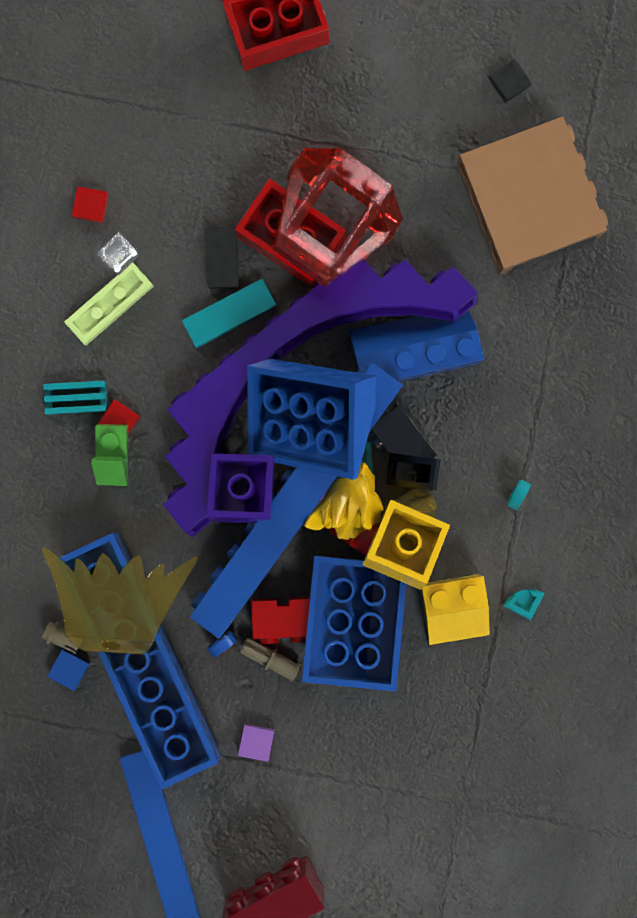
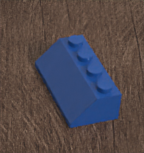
[348,310,484,382]

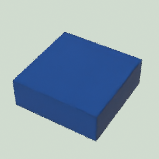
[47,649,91,691]

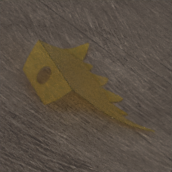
[41,547,199,654]

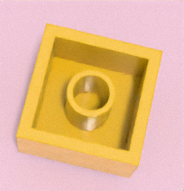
[362,500,450,590]

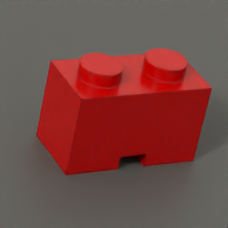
[251,597,310,644]

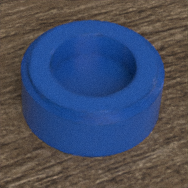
[207,631,238,658]

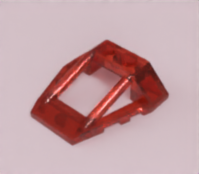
[273,148,403,287]

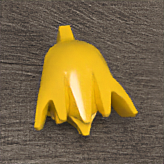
[304,462,383,540]

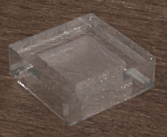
[97,232,140,275]

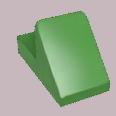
[91,424,128,486]

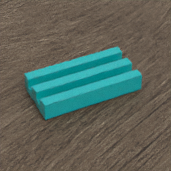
[43,381,108,415]

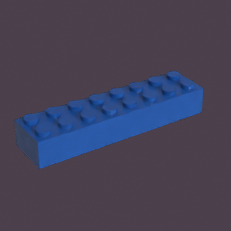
[55,532,221,790]

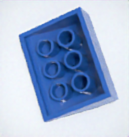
[247,359,376,480]
[302,556,406,692]

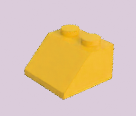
[420,574,490,645]

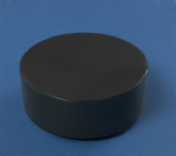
[221,432,248,454]

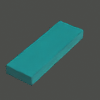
[182,278,277,349]

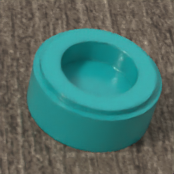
[506,479,531,511]

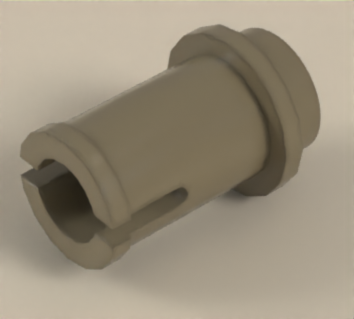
[42,621,84,654]

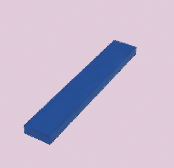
[120,750,201,918]

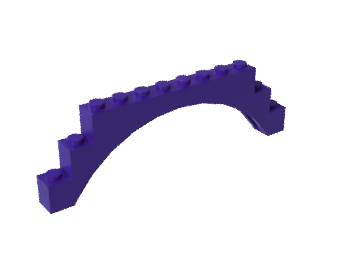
[163,253,478,537]

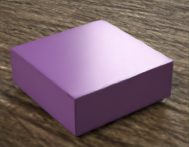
[238,724,275,762]

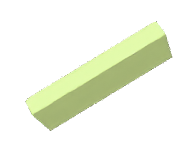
[64,262,154,346]

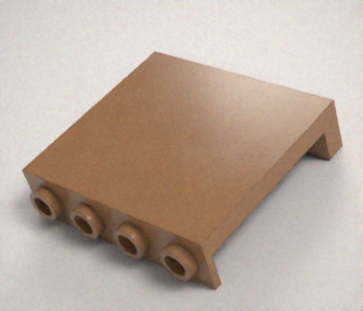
[456,116,608,275]

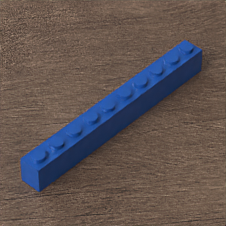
[190,363,403,639]

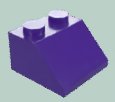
[206,454,275,523]

